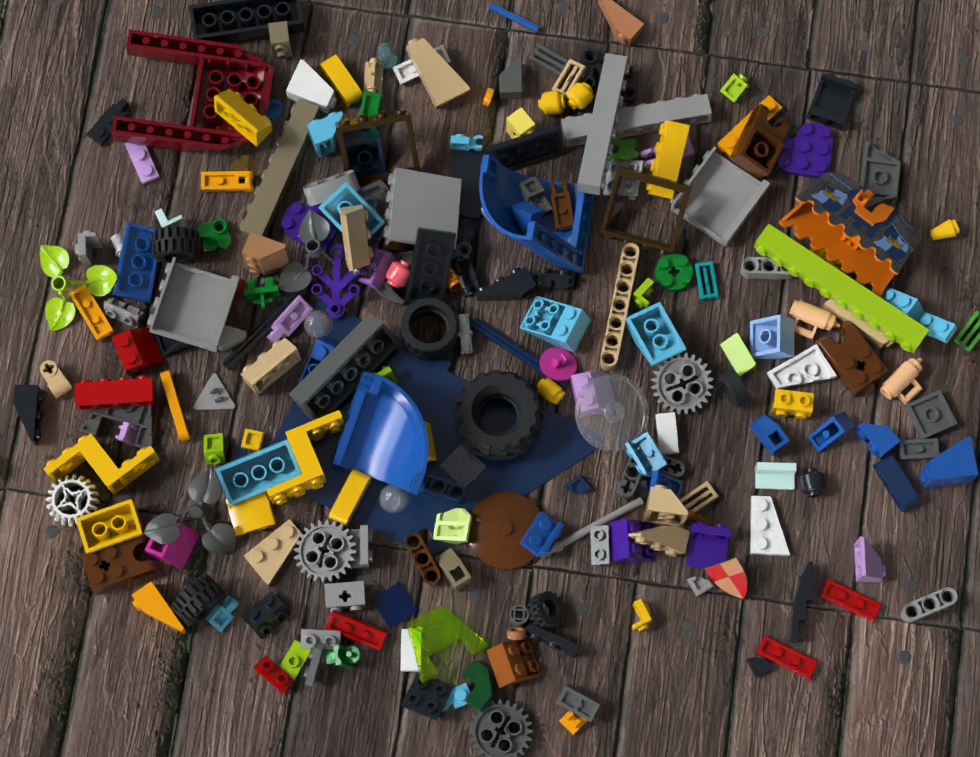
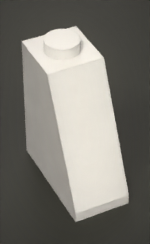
[286,59,337,113]

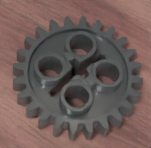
[468,699,533,757]

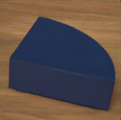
[565,474,592,494]

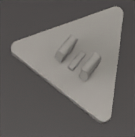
[193,373,236,411]

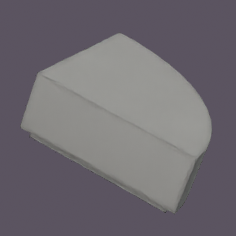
[687,577,714,597]

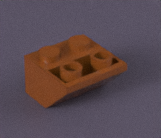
[487,638,542,688]

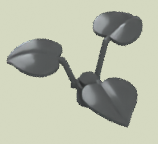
[278,210,367,292]
[144,468,235,554]

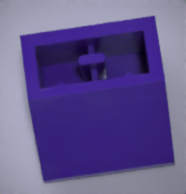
[609,518,655,563]

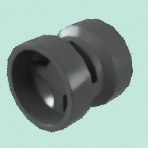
[509,605,529,627]

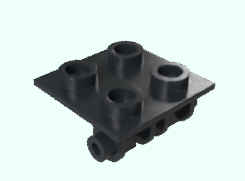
[401,673,453,721]

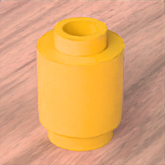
[536,378,565,405]

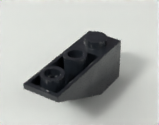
[476,266,537,301]
[13,385,44,446]

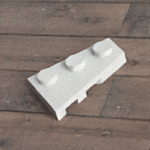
[767,344,837,389]
[750,496,790,556]

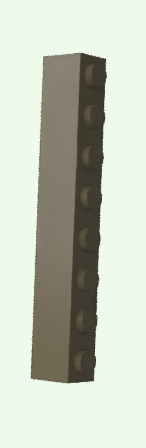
[239,99,321,238]

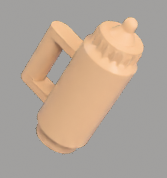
[789,300,841,339]
[880,358,922,405]

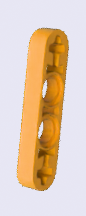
[160,370,190,442]

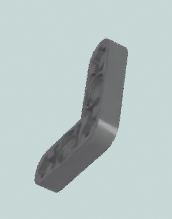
[617,455,685,500]

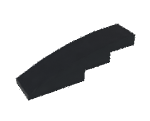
[789,561,814,643]

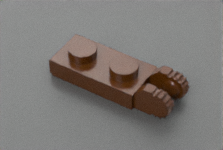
[550,180,574,232]

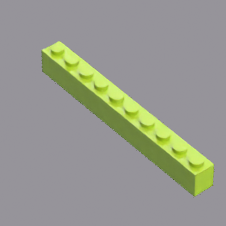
[754,224,929,353]

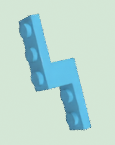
[867,284,958,343]

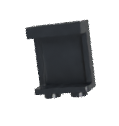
[806,73,858,131]

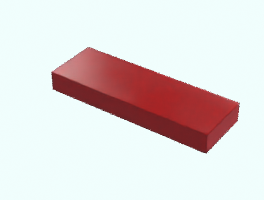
[819,579,882,623]
[325,609,388,650]
[756,635,818,680]

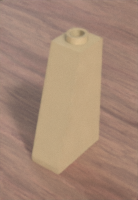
[406,37,470,108]
[822,298,896,349]

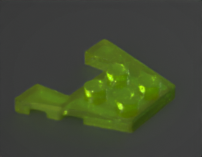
[407,605,488,683]

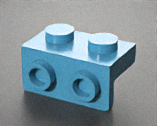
[625,432,669,477]

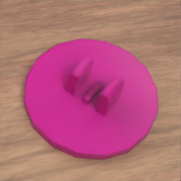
[540,348,577,381]

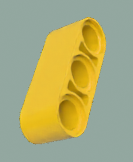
[320,55,363,107]
[328,469,372,526]

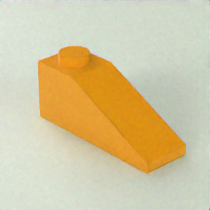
[132,582,187,634]

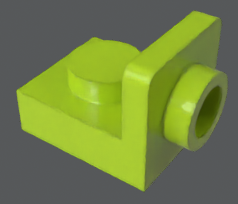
[720,73,751,103]
[632,277,654,309]
[204,433,226,465]

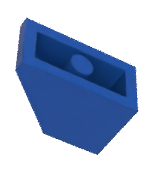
[807,411,855,452]

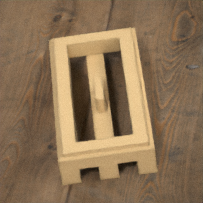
[551,59,587,99]
[680,481,719,519]

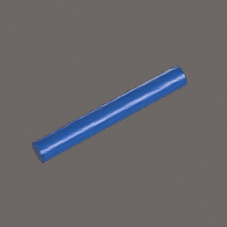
[488,2,540,33]

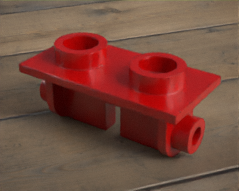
[253,655,295,694]

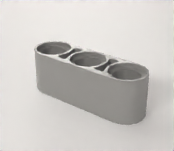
[303,170,360,206]
[740,257,793,280]
[901,587,958,623]

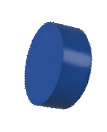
[267,100,284,119]

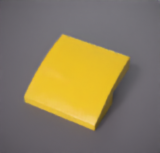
[226,491,276,537]

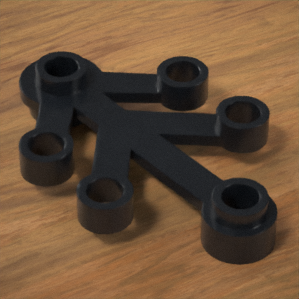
[581,49,637,103]

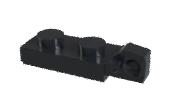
[86,98,130,147]

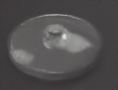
[575,374,649,451]

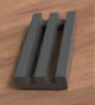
[528,43,569,77]

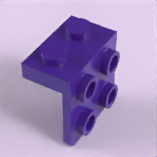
[686,522,731,569]

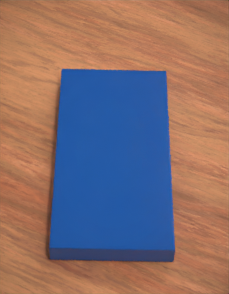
[112,222,158,304]

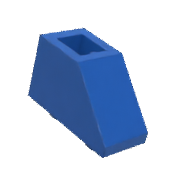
[749,414,790,457]
[855,423,900,459]

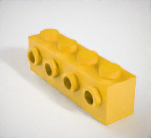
[646,120,690,199]

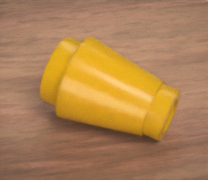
[930,219,960,241]

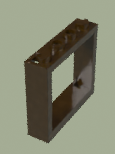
[335,108,421,187]
[600,166,692,255]

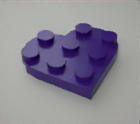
[775,123,833,179]
[281,202,339,256]

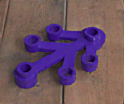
[311,244,362,318]

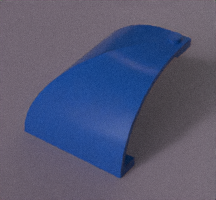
[479,155,595,273]
[330,372,429,495]

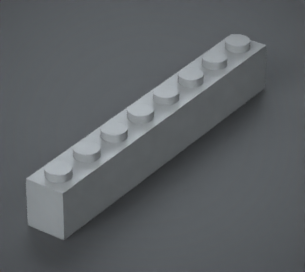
[577,53,630,195]
[561,94,712,147]

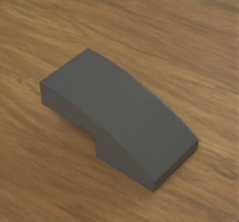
[519,176,553,217]

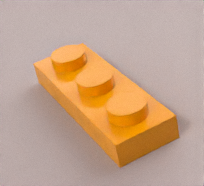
[69,284,114,341]

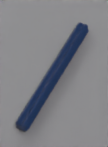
[471,318,568,388]

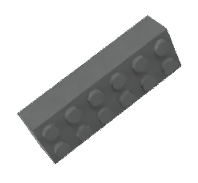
[289,313,399,421]

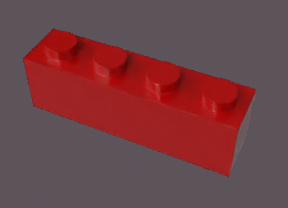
[75,376,155,410]

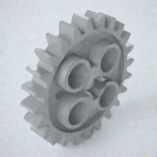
[651,352,713,414]
[294,519,358,584]

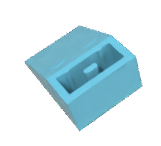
[520,296,591,352]

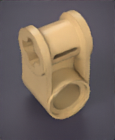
[40,360,73,399]

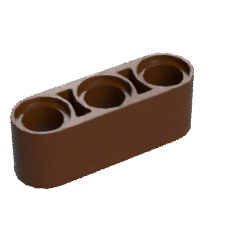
[405,532,441,587]

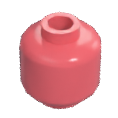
[386,259,411,289]

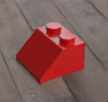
[112,328,164,377]

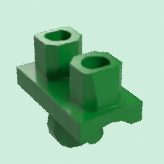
[244,277,280,309]
[325,645,361,668]

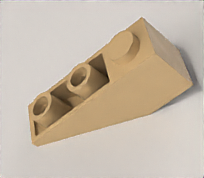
[628,525,690,557]

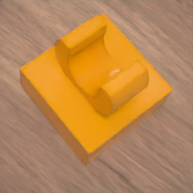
[559,711,588,735]

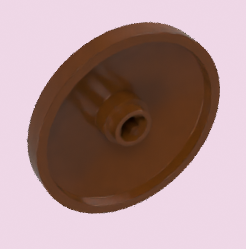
[468,492,540,570]

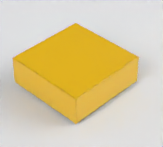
[241,429,265,451]

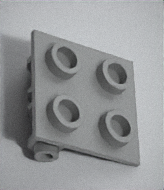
[603,160,644,200]

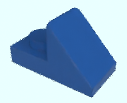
[649,471,683,500]

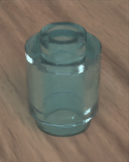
[376,43,398,69]

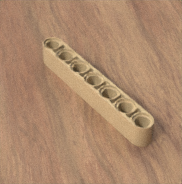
[600,243,639,371]

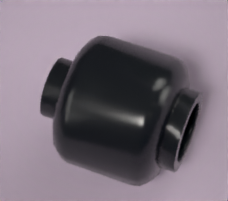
[800,468,827,498]

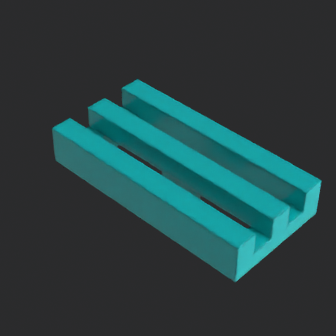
[694,261,719,301]

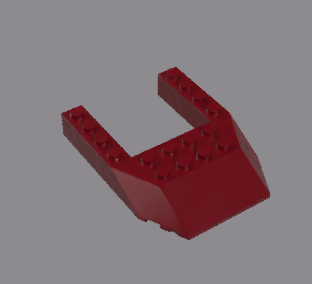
[111,29,274,151]

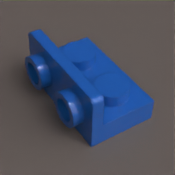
[519,511,564,557]

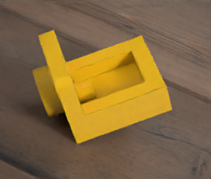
[631,599,652,632]

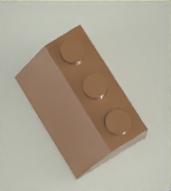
[242,232,291,277]

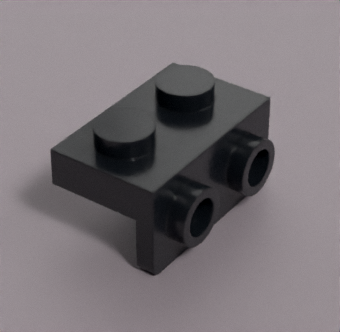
[242,591,291,639]

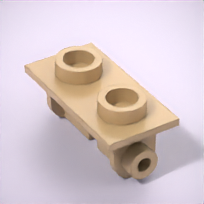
[363,58,384,94]

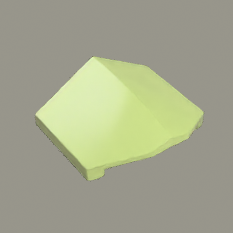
[433,508,472,544]

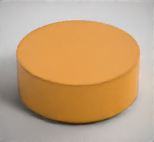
[482,87,495,107]

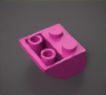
[145,524,200,570]

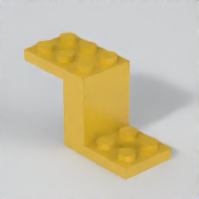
[266,410,344,505]
[44,434,160,495]

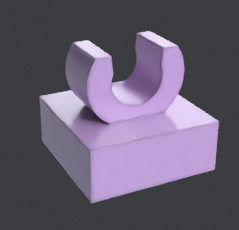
[115,422,140,447]

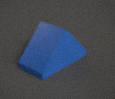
[510,201,544,236]

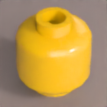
[566,82,593,110]
[538,90,567,116]

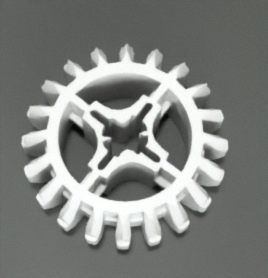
[46,474,100,527]

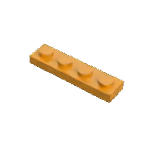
[717,95,782,158]

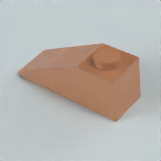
[598,0,644,47]

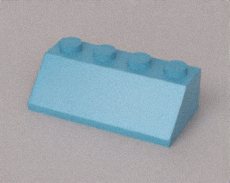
[215,439,302,505]

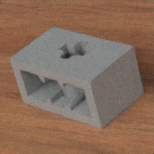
[324,581,366,613]

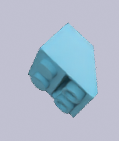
[307,111,344,158]

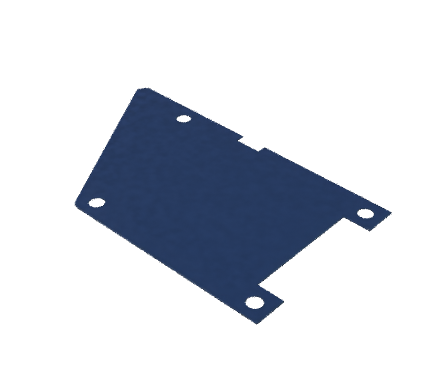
[231,298,602,556]

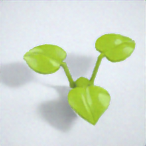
[40,245,118,331]

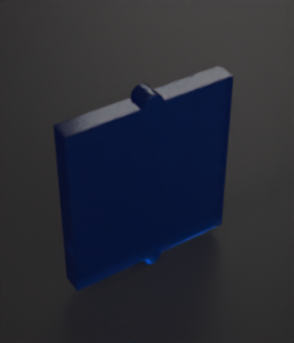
[371,582,417,628]

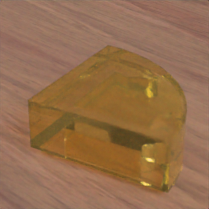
[229,155,250,171]

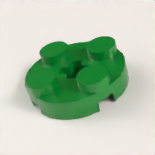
[655,254,693,292]

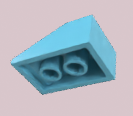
[318,182,385,236]
[626,302,686,366]

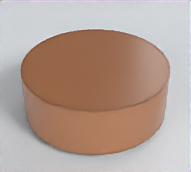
[507,627,527,640]

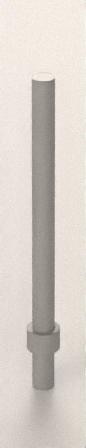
[540,497,644,559]

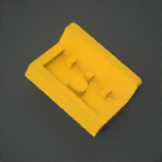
[771,389,814,419]

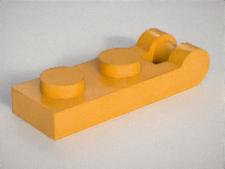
[201,171,254,192]

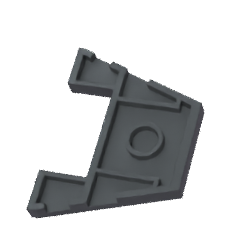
[79,406,153,449]

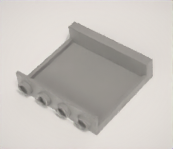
[670,146,770,247]
[383,168,462,254]
[147,257,240,352]

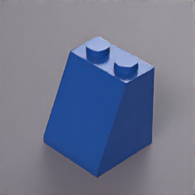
[919,437,978,489]

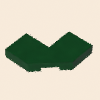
[462,660,494,713]

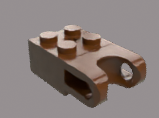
[729,104,791,178]
[817,321,888,397]
[80,533,158,595]

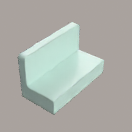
[155,209,187,228]
[755,462,796,490]

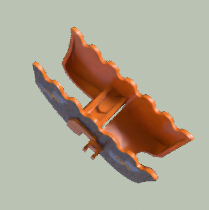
[778,172,919,297]

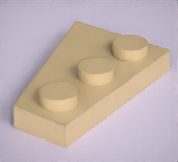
[244,519,302,587]

